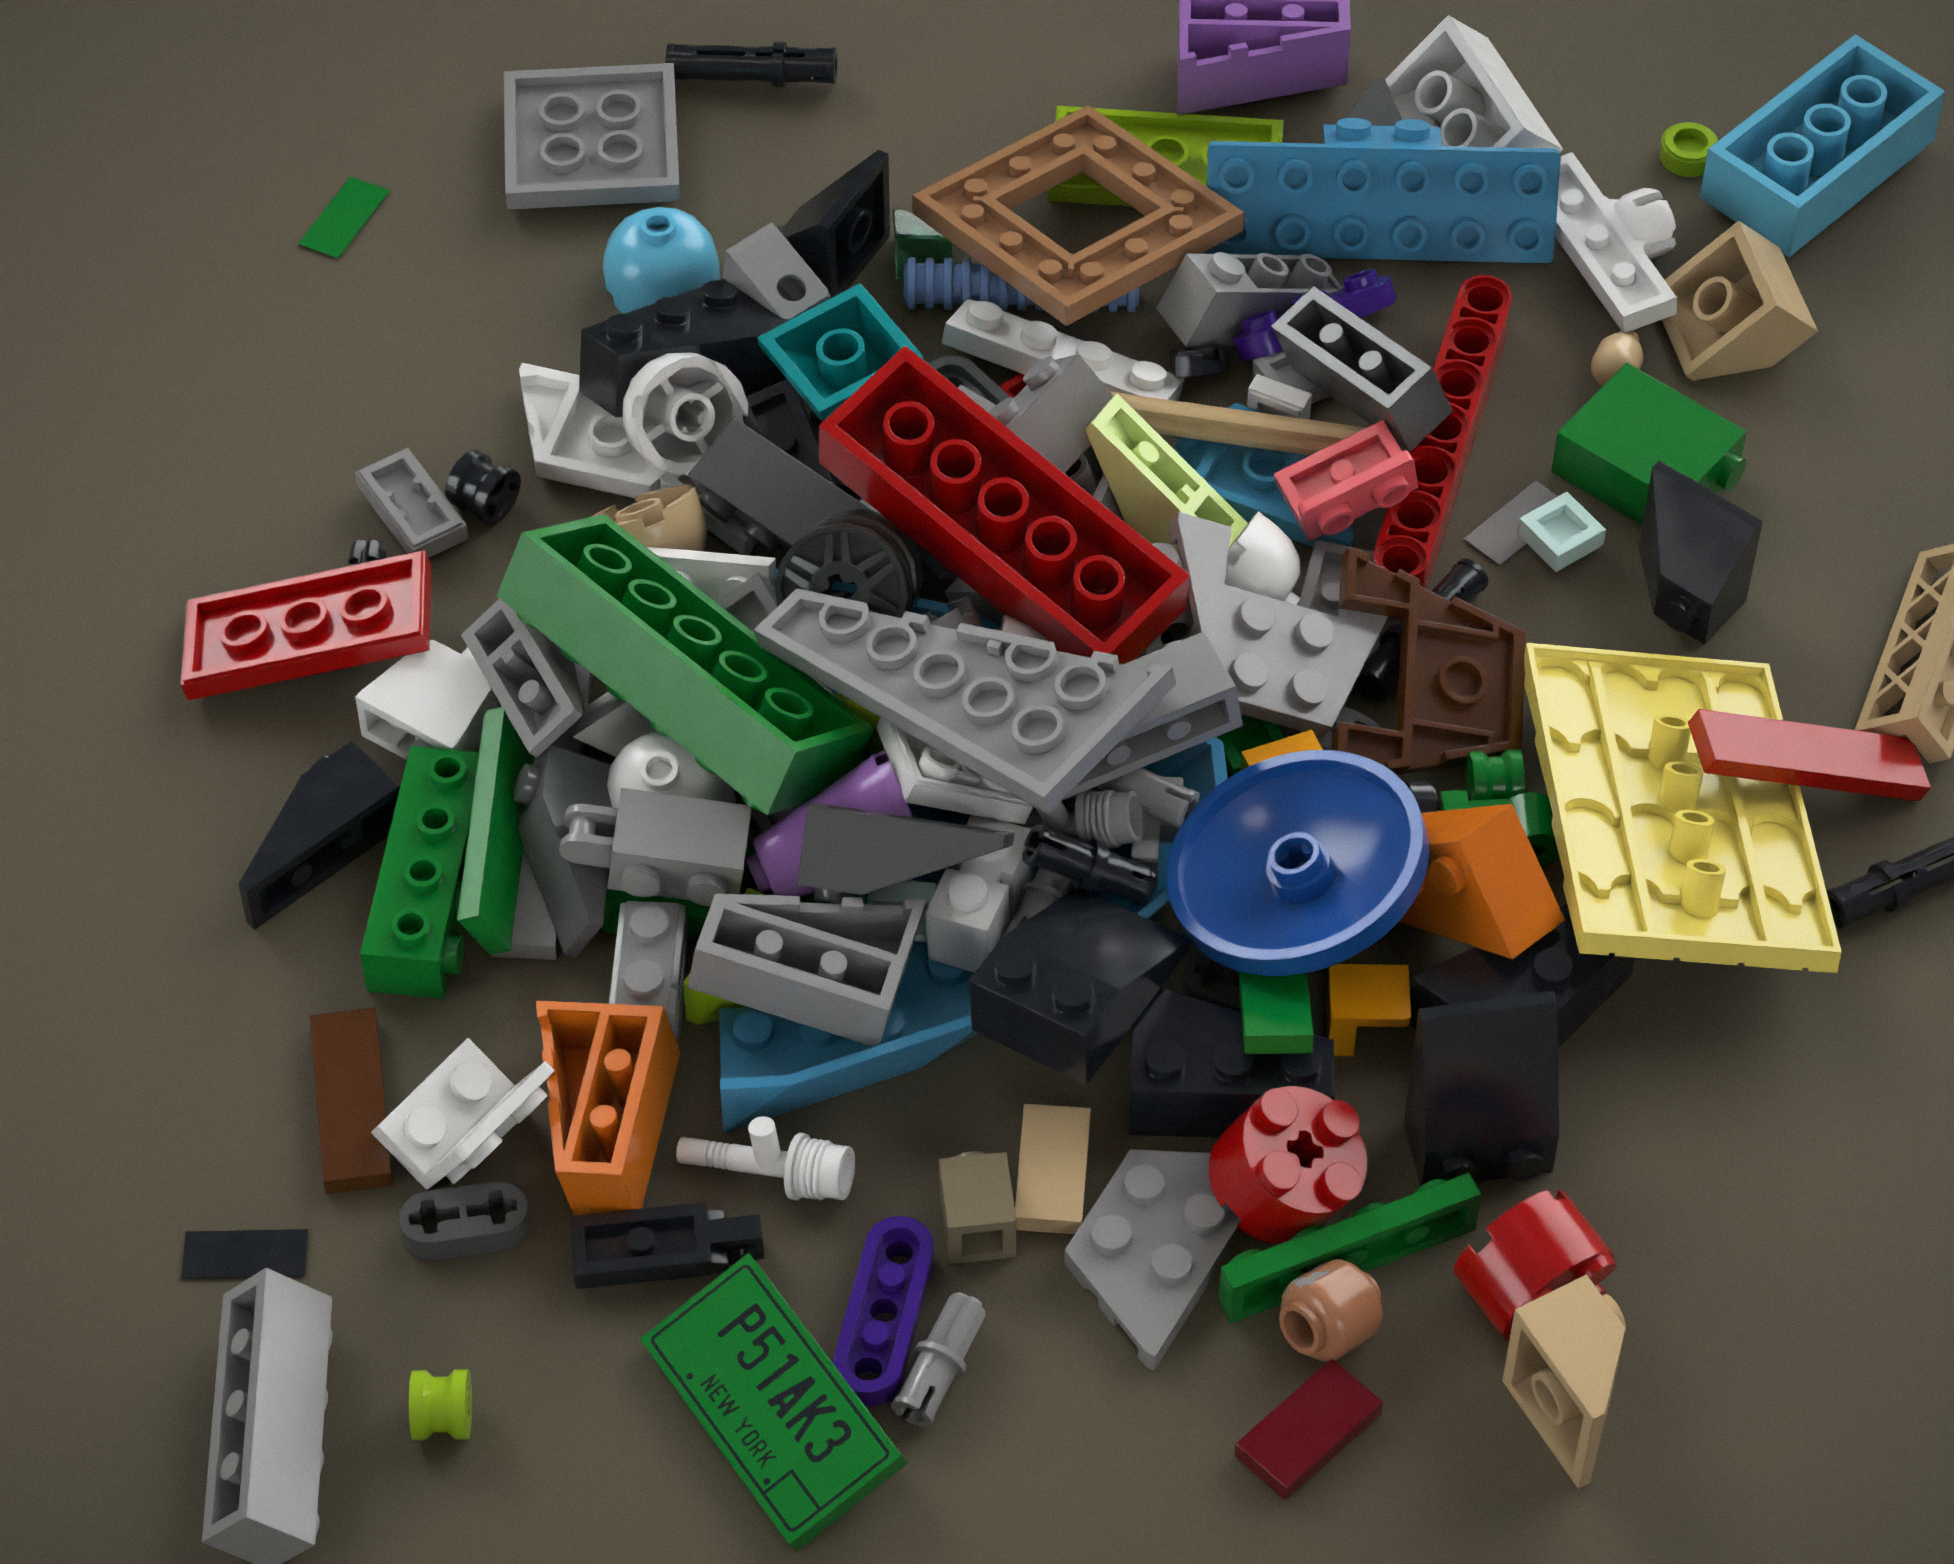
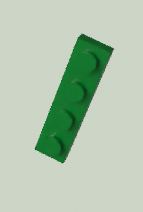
[1218,1173,1481,1324]

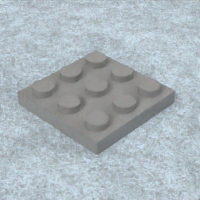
[504,63,680,210]

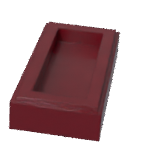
[1234,1359,1383,1500]

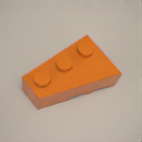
[1399,804,1565,959]
[536,1001,681,1216]

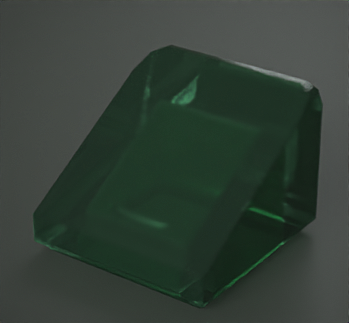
[892,209,953,279]

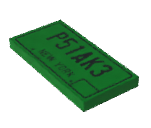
[640,1253,908,1552]

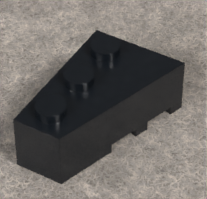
[579,279,786,418]
[1409,904,1635,1048]
[1129,988,1335,1138]

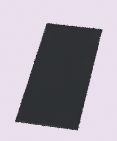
[181,1229,308,1279]

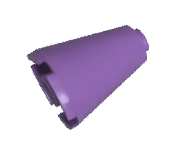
[745,750,913,897]

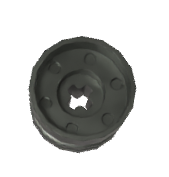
[775,508,924,618]

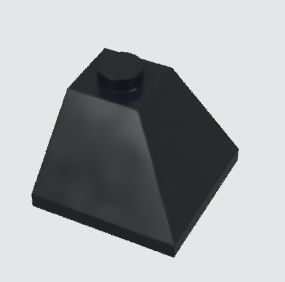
[777,150,890,299]
[1638,460,1763,645]

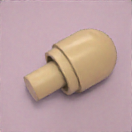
[1591,330,1644,387]

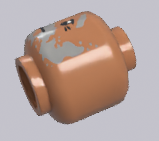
[1279,1259,1383,1362]

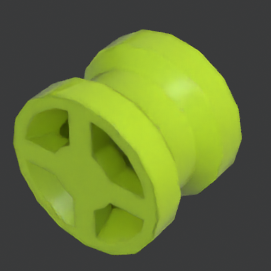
[409,1369,472,1441]

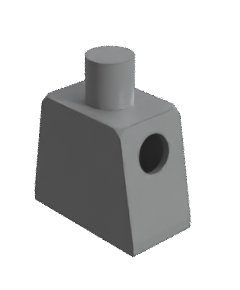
[722,222,831,322]

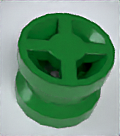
[1465,749,1525,801]

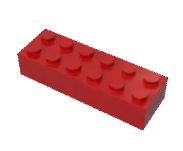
[819,346,1190,665]

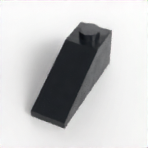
[238,741,400,930]

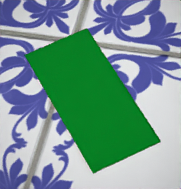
[298,176,390,259]

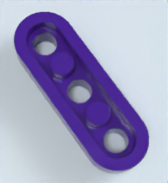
[1233,269,1397,361]
[833,1216,934,1407]

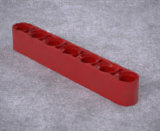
[1373,275,1512,589]

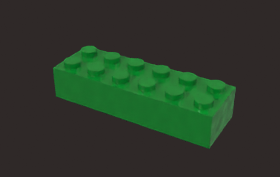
[496,514,875,816]

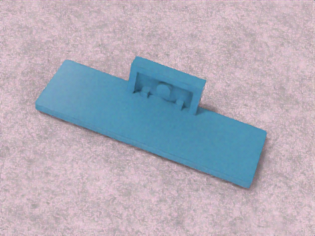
[1205,118,1561,263]

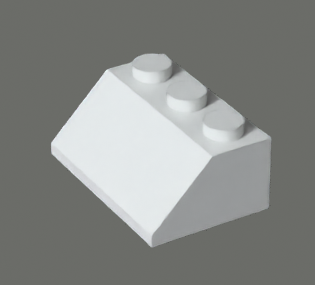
[1385,15,1563,152]

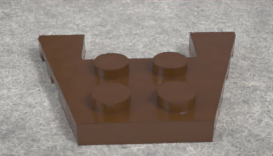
[1331,547,1526,775]

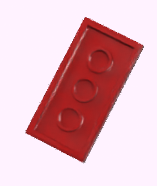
[181,551,432,701]

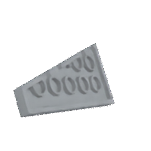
[754,588,1176,814]

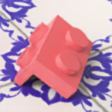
[1274,420,1419,542]

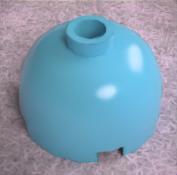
[603,207,720,314]

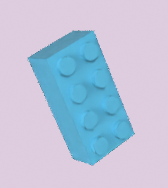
[1700,34,1946,257]

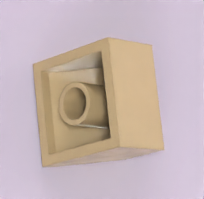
[1662,221,1818,381]
[1502,1274,1626,1489]

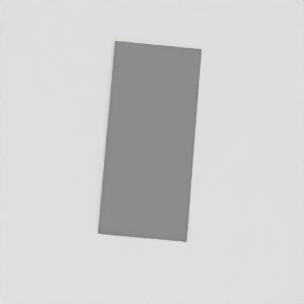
[1463,480,1558,565]

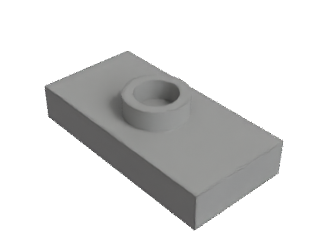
[355,448,469,558]

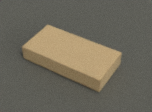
[1015,1104,1091,1234]

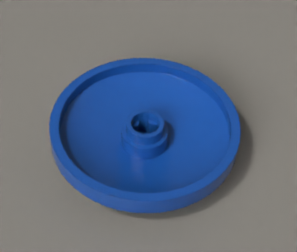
[1166,750,1430,976]

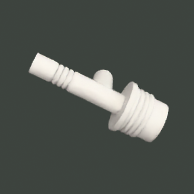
[676,1116,855,1201]

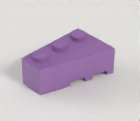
[1177,0,1351,115]

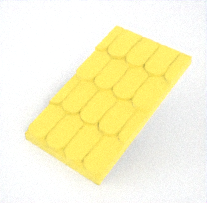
[1524,643,1842,973]

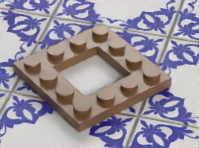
[912,105,1244,326]

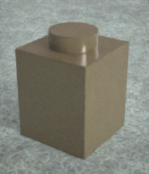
[939,1151,1017,1264]

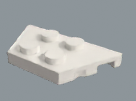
[519,363,668,498]

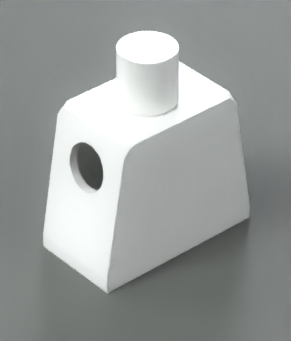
[355,640,502,760]

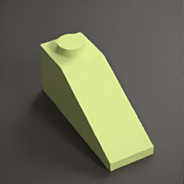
[1085,394,1248,556]

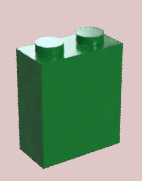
[1551,363,1747,525]

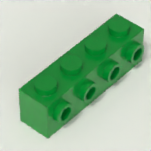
[360,746,479,999]

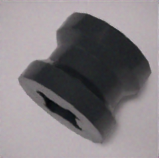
[445,449,521,525]

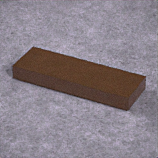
[310,1007,393,1194]

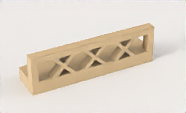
[1855,544,1954,764]

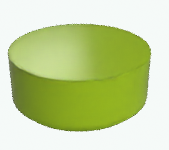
[1659,122,1718,177]

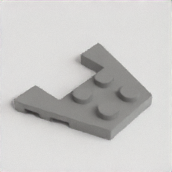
[1169,512,1388,737]

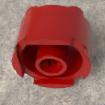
[1208,1086,1367,1244]
[1453,1189,1617,1341]

